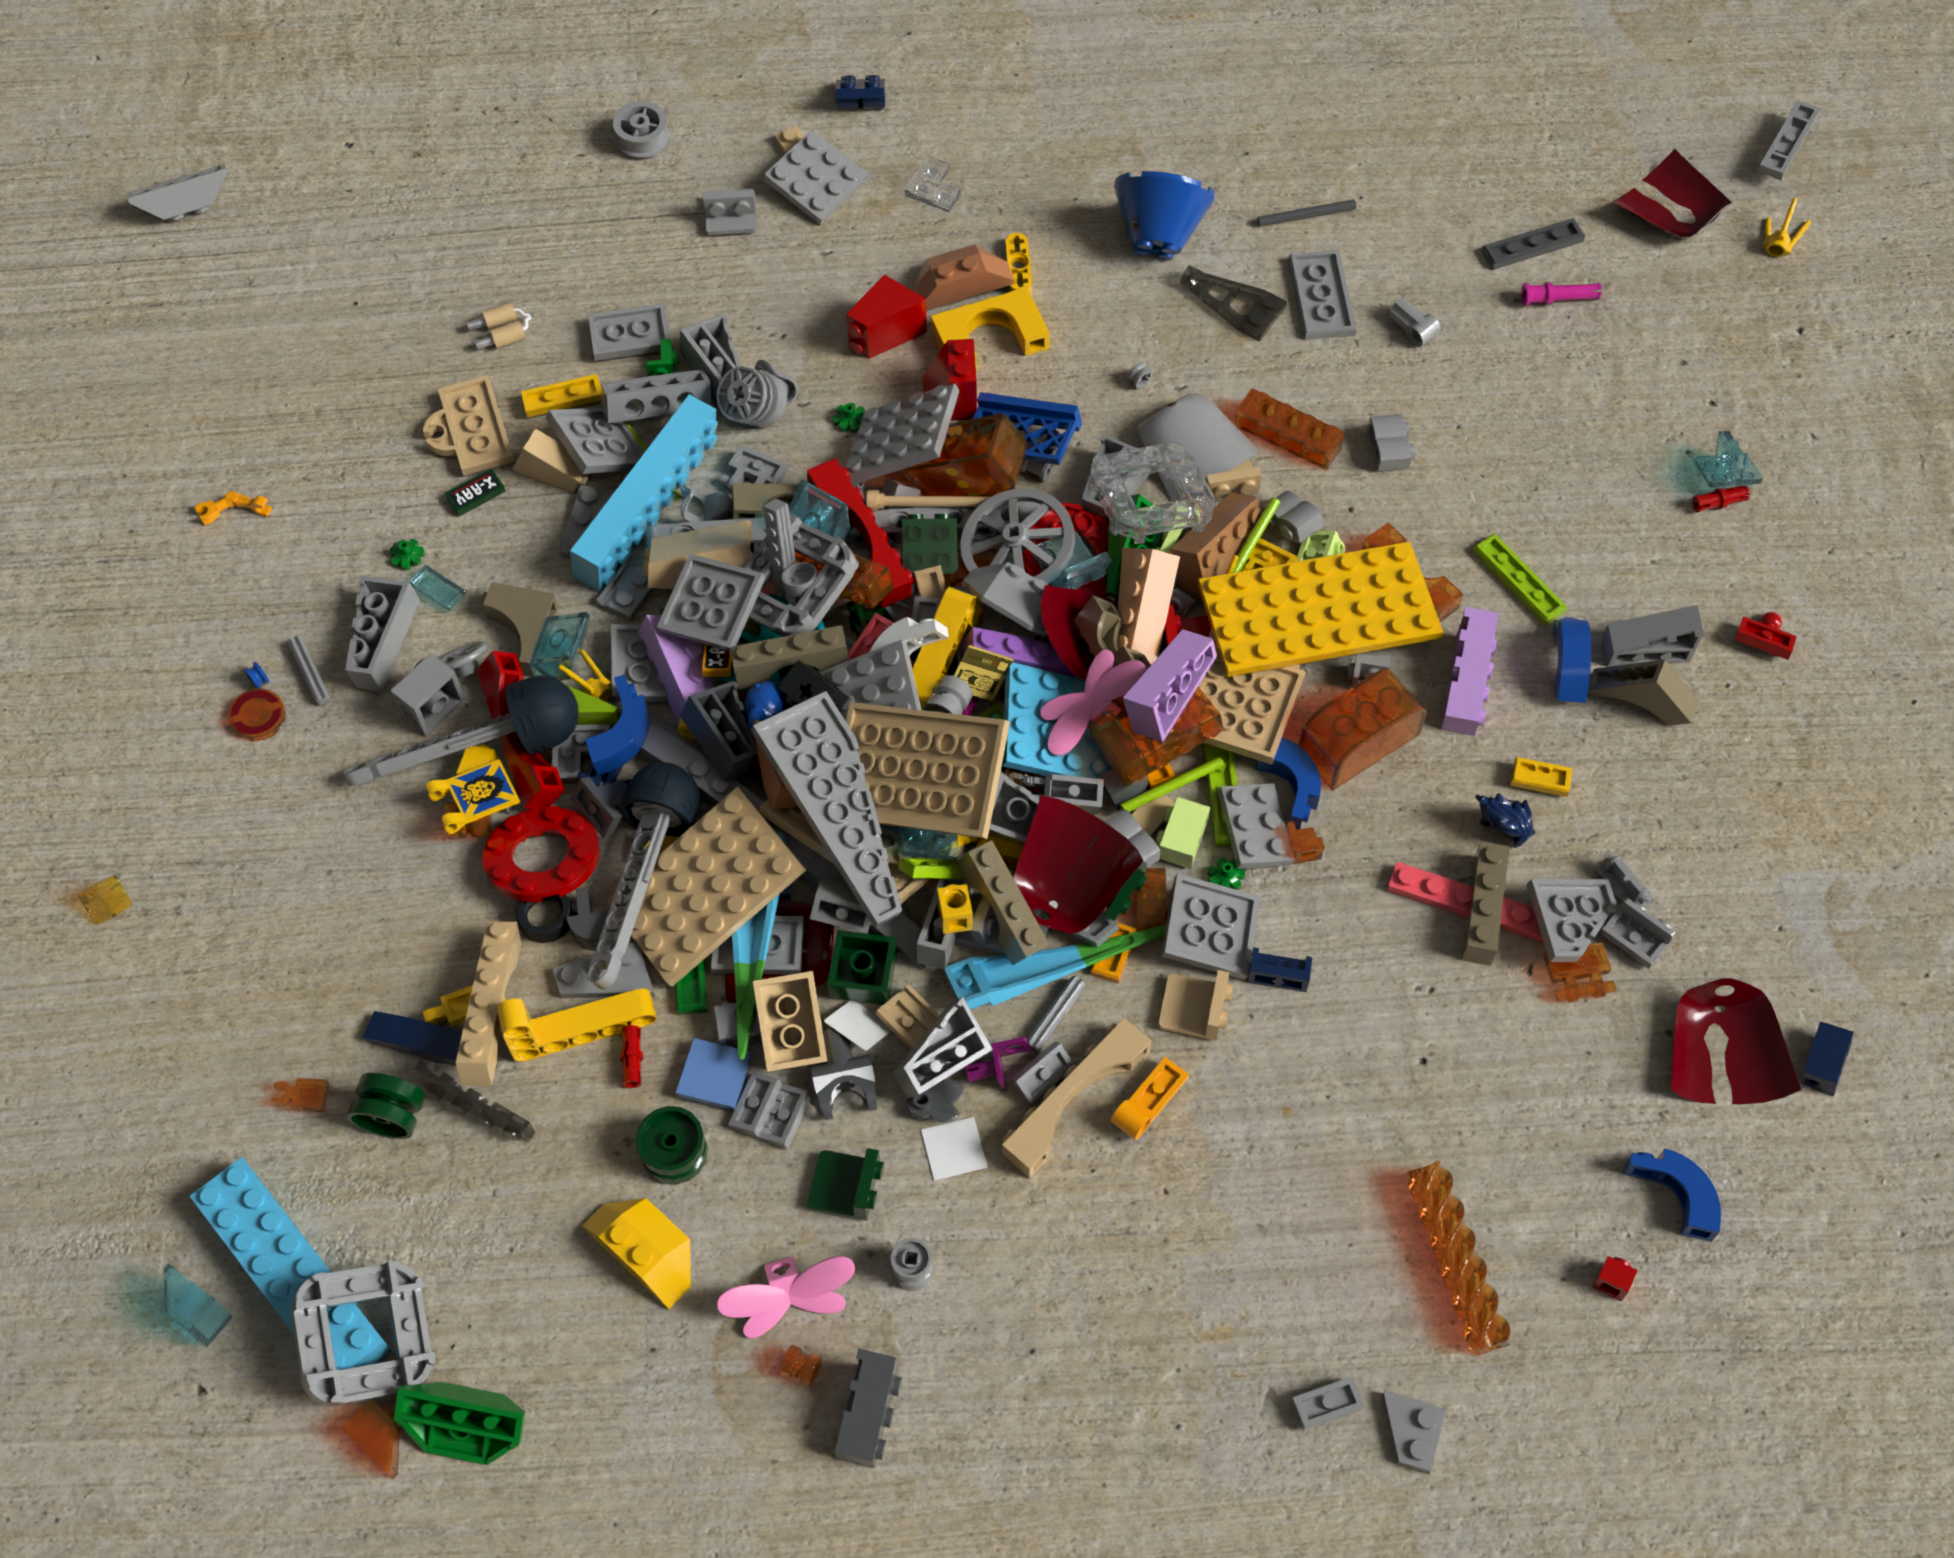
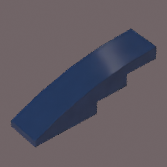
[362,1011,462,1066]

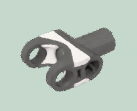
[810,1028,877,1120]

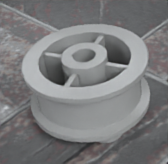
[613,101,670,158]

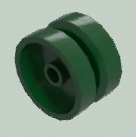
[346,1073,426,1139]
[635,1106,708,1185]

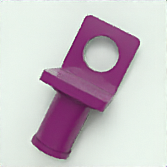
[965,1037,1030,1091]

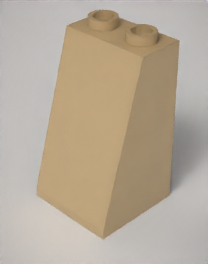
[643,520,751,589]

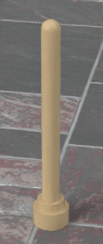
[867,490,990,511]

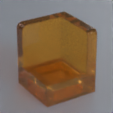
[1286,821,1325,865]

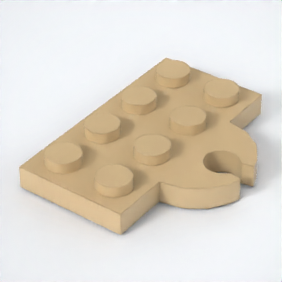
[423,375,515,476]

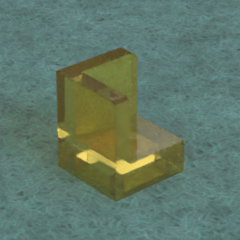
[77,875,132,925]

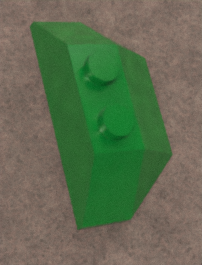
[394,1382,525,1465]

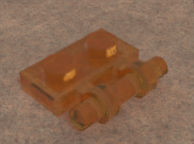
[1543,943,1616,1003]

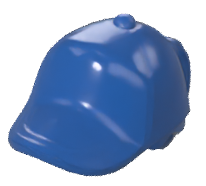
[744,681,788,736]

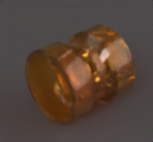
[780,1344,822,1387]

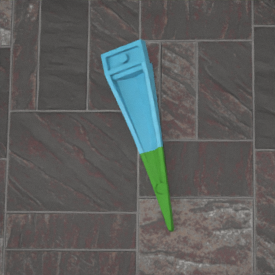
[732,833,786,1060]
[944,924,1166,1009]

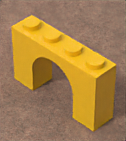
[931,287,1050,371]

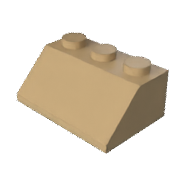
[752,971,827,1072]

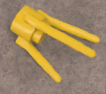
[1762,198,1811,257]
[558,650,612,702]

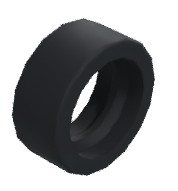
[515,894,574,943]

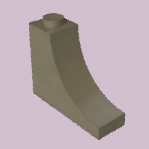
[481,582,558,677]
[1588,660,1700,726]

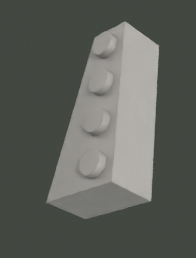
[345,575,420,692]

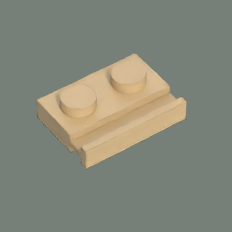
[876,984,939,1050]

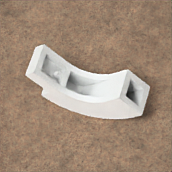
[870,617,949,656]

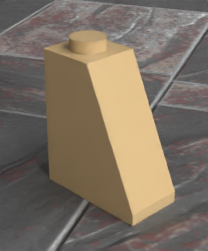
[512,429,591,493]

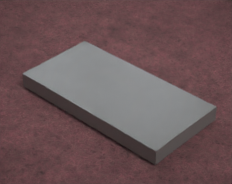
[1288,250,1357,340]

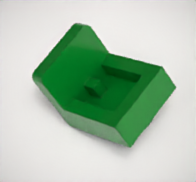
[646,339,679,376]

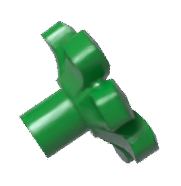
[833,403,865,433]
[389,539,425,570]
[1208,858,1245,890]

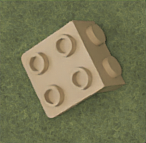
[1203,459,1262,502]
[1158,970,1233,1041]

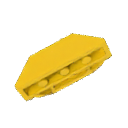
[582,1198,691,1310]

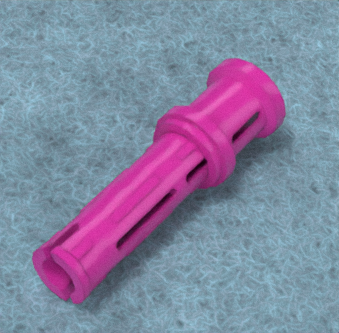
[1521,282,1602,306]

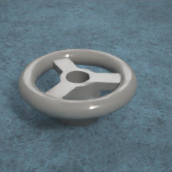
[440,641,488,677]

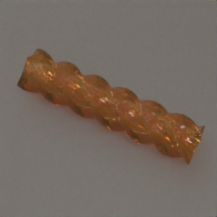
[1408,1161,1511,1356]

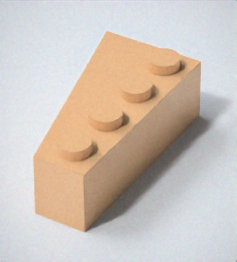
[1118,548,1180,665]

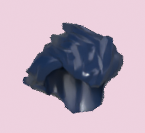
[1475,793,1535,848]

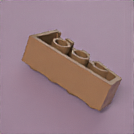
[1170,493,1262,599]

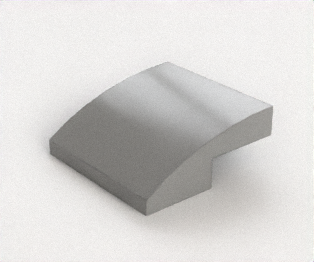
[728,1072,812,1149]

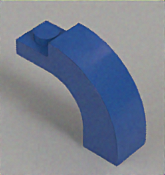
[1553,617,1591,703]
[585,674,650,776]
[1256,737,1321,832]
[1624,1148,1721,1242]

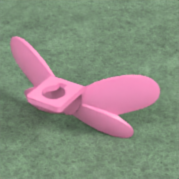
[1040,650,1147,756]
[717,1256,855,1338]

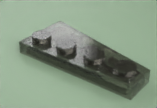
[414,1059,535,1143]

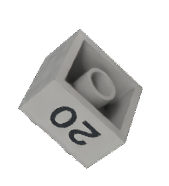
[390,653,465,737]

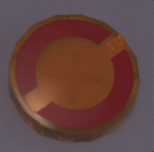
[228,688,286,742]

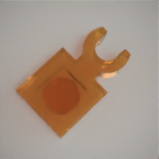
[271,1078,329,1112]

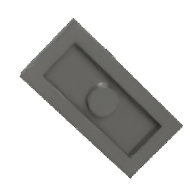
[570,777,631,839]

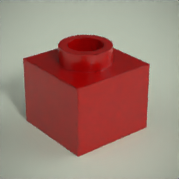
[1592,1256,1638,1301]

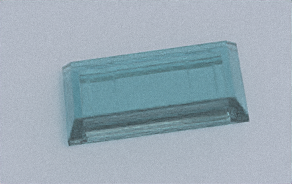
[409,565,467,611]

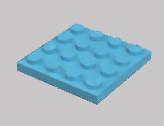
[1002,662,1113,790]

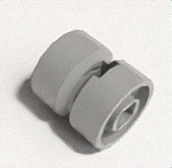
[782,562,818,606]
[923,675,973,715]
[890,1238,932,1291]

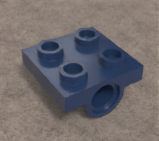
[835,75,885,109]

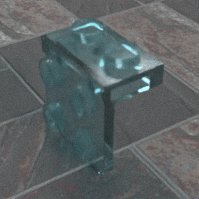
[1031,531,1112,589]

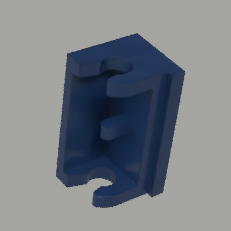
[1248,947,1312,992]
[1802,1021,1854,1096]

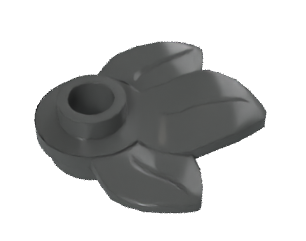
[907,1079,964,1123]

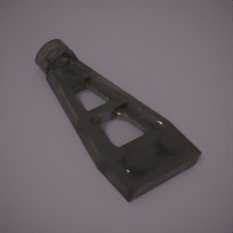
[1180,265,1287,342]

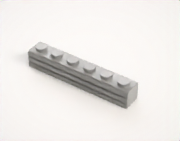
[763,499,796,600]

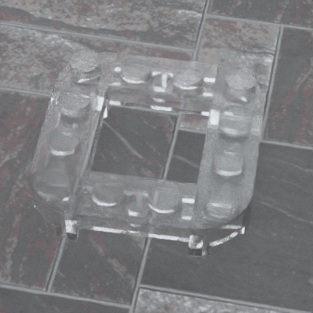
[1088,442,1216,544]

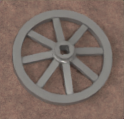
[960,488,1075,584]

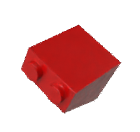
[846,274,927,359]
[923,339,977,421]

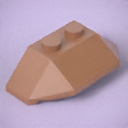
[911,244,1015,311]

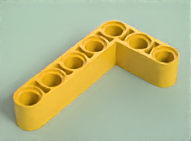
[912,587,986,710]
[496,989,657,1061]

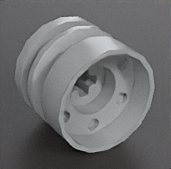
[717,366,787,428]

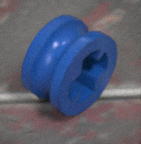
[243,662,270,690]

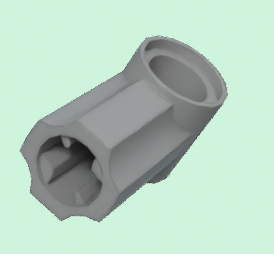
[1388,298,1441,347]

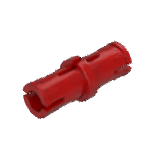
[1692,484,1750,513]
[620,1025,644,1088]

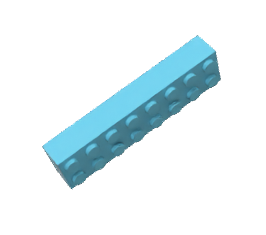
[570,394,718,593]
[190,1157,392,1370]

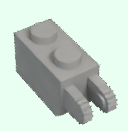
[1021,774,1104,814]

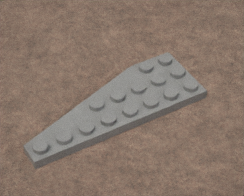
[751,691,902,927]

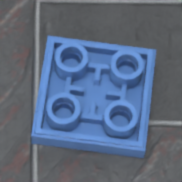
[676,1038,752,1111]

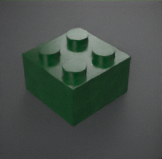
[827,930,898,1005]

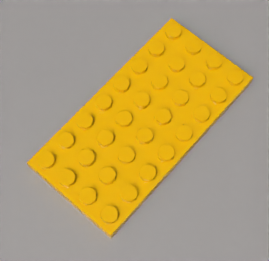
[1198,542,1444,677]

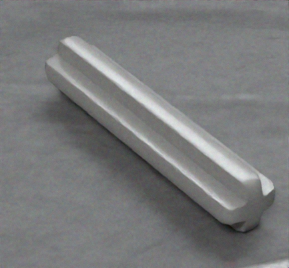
[288,635,331,706]
[1027,976,1085,1052]

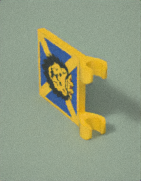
[426,759,520,834]

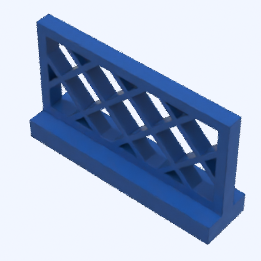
[960,392,1082,465]

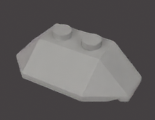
[127,163,228,221]
[962,562,1048,636]

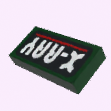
[445,468,506,516]

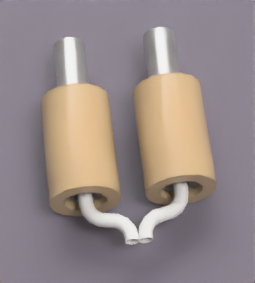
[466,302,531,350]

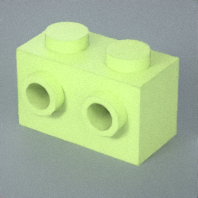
[1156,797,1210,869]

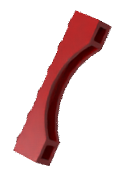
[807,458,914,608]
[476,651,565,809]

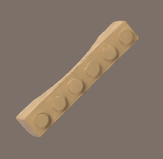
[456,921,521,1086]
[1002,1018,1152,1179]

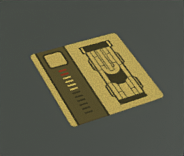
[954,645,1014,701]

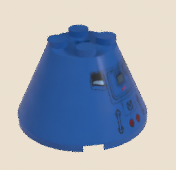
[1114,171,1215,260]

